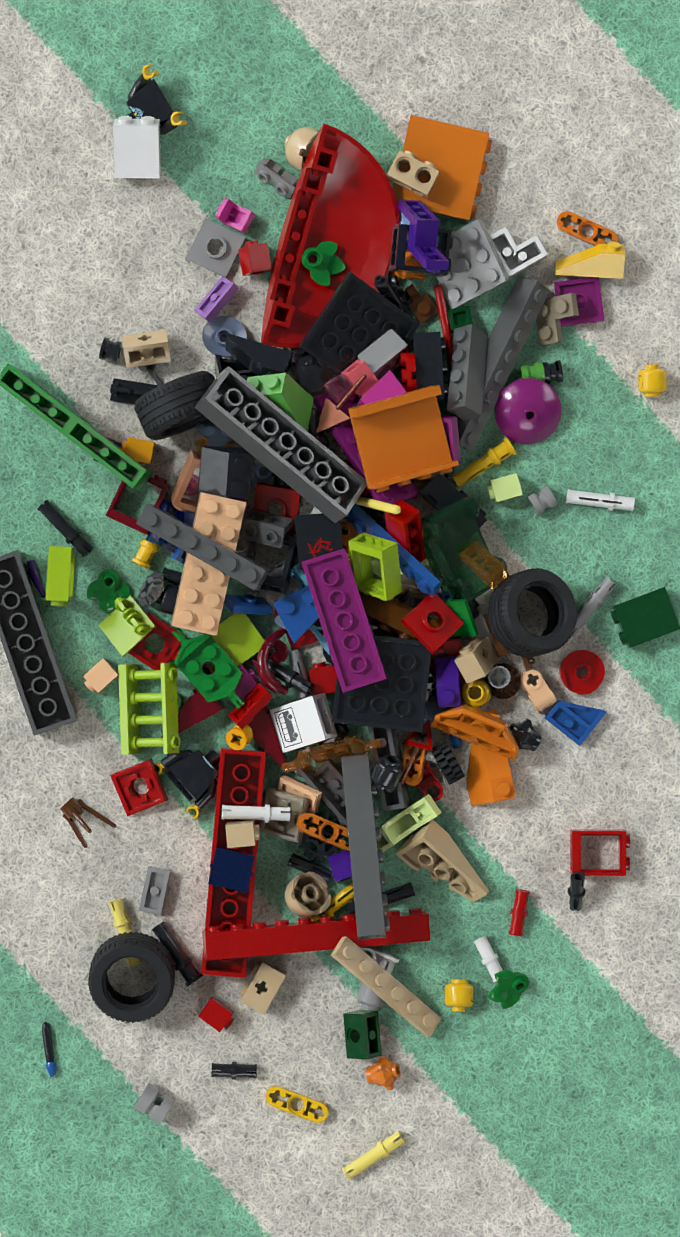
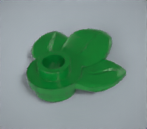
[301,241,345,286]
[87,569,131,614]
[487,970,529,1009]

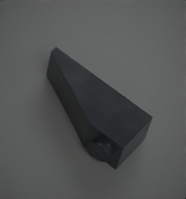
[225,333,292,376]

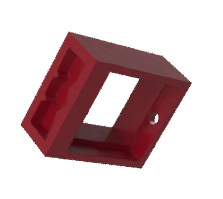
[105,475,170,535]

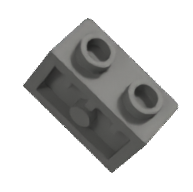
[240,509,293,548]

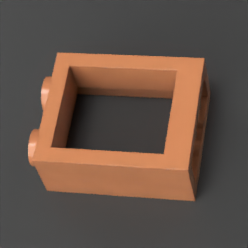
[170,449,201,514]

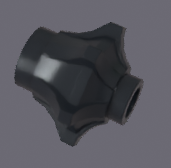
[509,718,542,751]

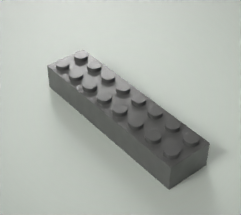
[194,366,367,523]
[0,550,79,736]

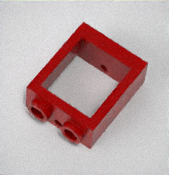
[570,829,630,876]

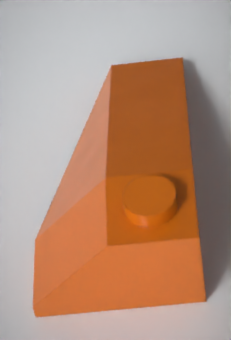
[466,709,516,806]

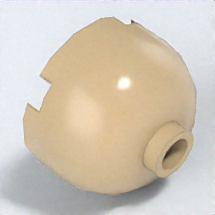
[285,127,319,171]
[285,872,331,918]

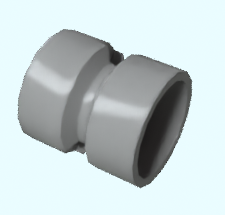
[133,1083,175,1125]

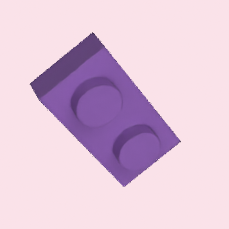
[194,276,239,323]

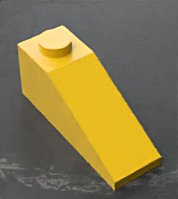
[555,242,626,279]

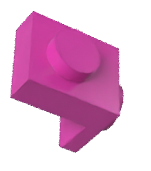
[215,198,255,234]

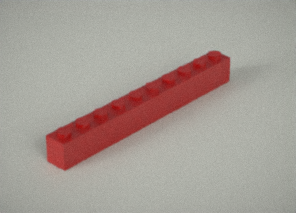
[202,908,431,961]

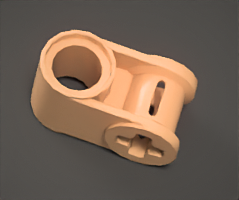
[520,670,557,713]

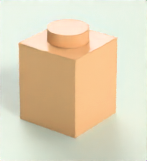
[83,658,118,693]

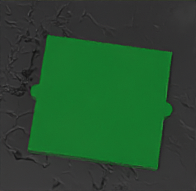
[441,597,479,638]

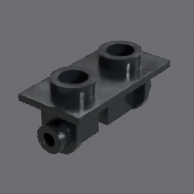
[374,268,410,314]
[110,378,158,404]

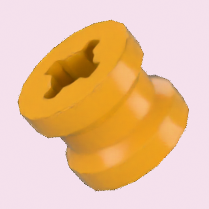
[226,725,253,750]

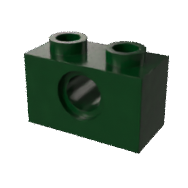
[343,1010,382,1060]

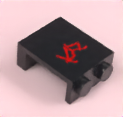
[293,513,343,575]

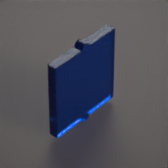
[208,847,255,893]

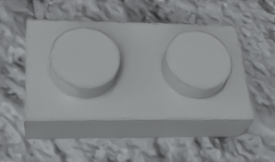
[139,866,171,915]

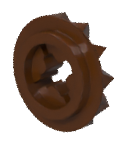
[485,663,521,699]

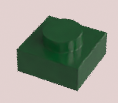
[447,306,473,334]

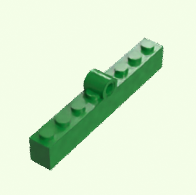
[0,363,153,491]

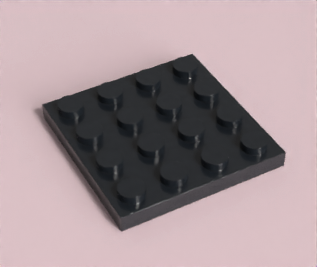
[298,272,420,382]
[332,635,431,732]

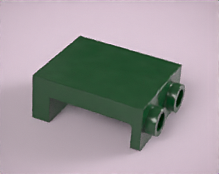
[610,587,680,648]

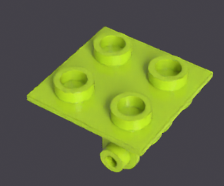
[98,595,156,657]

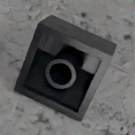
[198,446,251,498]

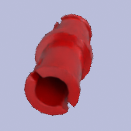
[508,889,530,936]

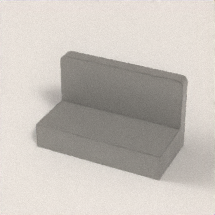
[358,329,410,380]

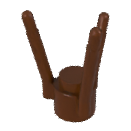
[60,797,116,848]

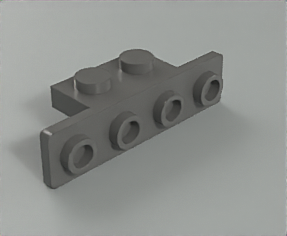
[291,755,348,828]

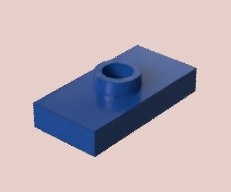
[224,594,273,615]

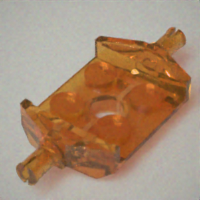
[282,736,381,773]

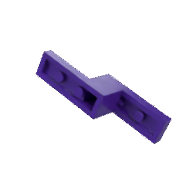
[398,200,449,273]

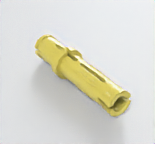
[109,898,142,967]
[342,1130,406,1180]

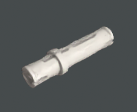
[566,489,635,511]
[222,804,290,823]

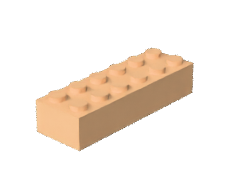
[171,492,246,636]

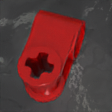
[409,761,444,802]

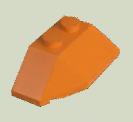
[431,704,520,760]

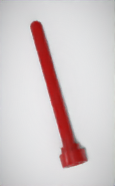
[434,284,453,387]

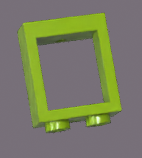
[348,533,402,601]
[45,546,76,607]

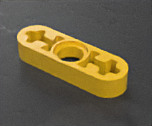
[266,1085,328,1123]

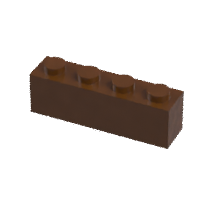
[359,592,429,640]

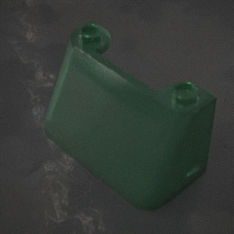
[421,497,509,603]

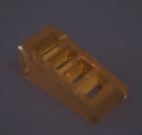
[459,540,508,589]

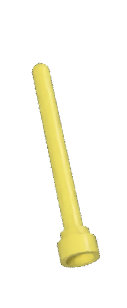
[356,496,401,515]

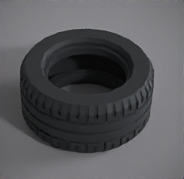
[134,371,215,440]
[488,568,577,657]
[88,932,175,1023]

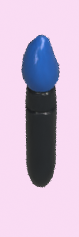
[42,1022,56,1077]

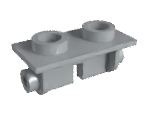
[254,157,298,199]

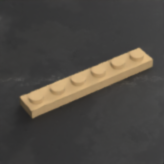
[331,937,442,1037]

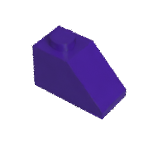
[436,656,463,708]

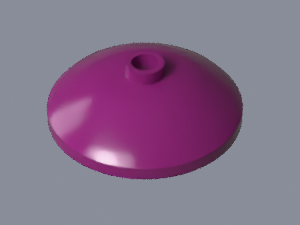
[494,378,562,444]

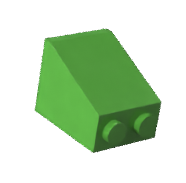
[247,373,314,431]

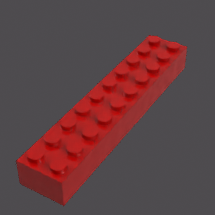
[201,747,267,978]

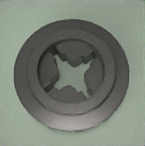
[138,572,164,607]

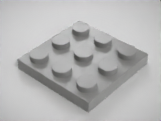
[436,219,510,309]

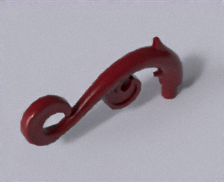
[252,609,289,695]

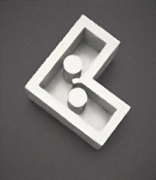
[490,227,548,279]

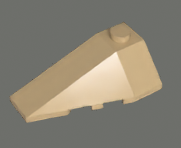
[395,819,489,902]

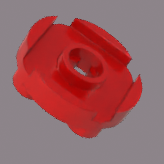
[400,352,417,392]
[559,650,605,694]

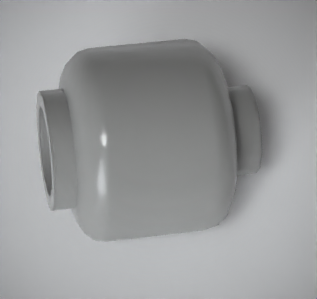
[357,982,386,1011]

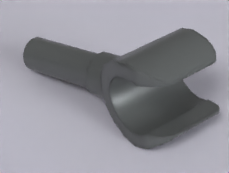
[138,364,163,386]

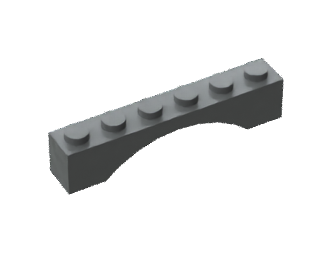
[136,504,270,590]

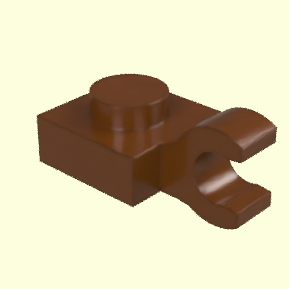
[404,284,438,325]

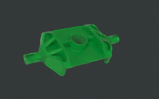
[172,627,245,709]

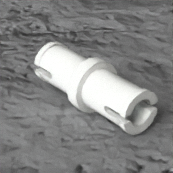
[473,936,503,982]

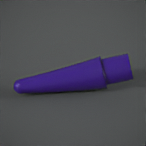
[26,560,46,598]

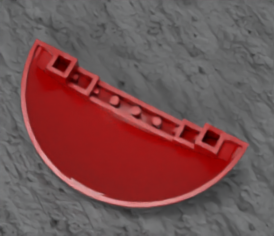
[261,123,401,348]

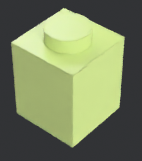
[487,473,523,503]

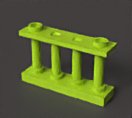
[118,663,180,755]

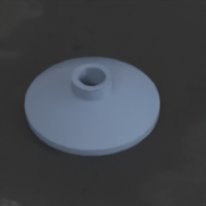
[202,316,247,358]

